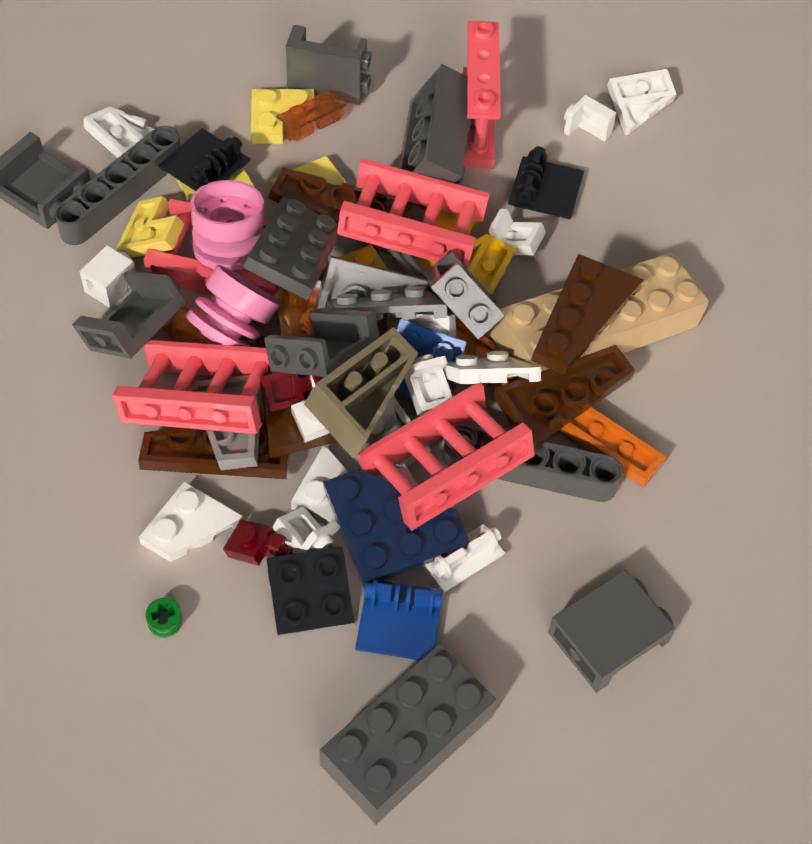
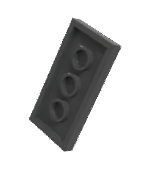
[243,196,339,300]

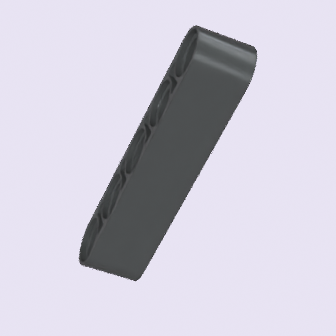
[55,126,180,245]
[443,424,622,502]

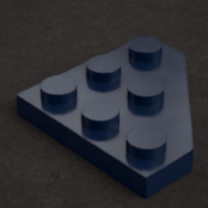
[323,469,470,588]

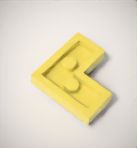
[251,89,314,144]
[115,196,184,258]

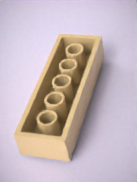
[491,252,709,379]

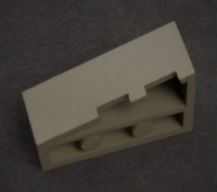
[304,327,418,459]

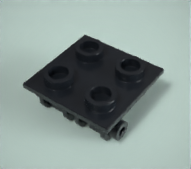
[158,128,251,191]
[508,146,584,220]
[266,546,354,635]

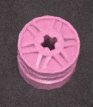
[190,180,264,271]
[186,265,281,347]

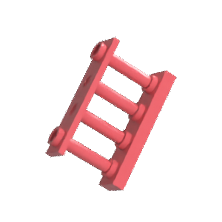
[463,21,501,169]
[337,158,490,268]
[144,198,280,296]
[112,340,275,434]
[357,383,535,531]

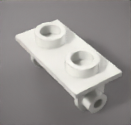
[424,524,505,593]

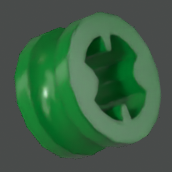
[145,598,183,638]

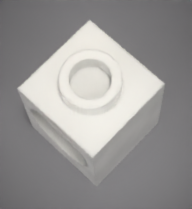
[79,245,135,308]

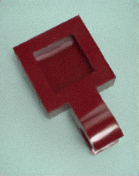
[260,372,324,412]
[223,519,294,566]

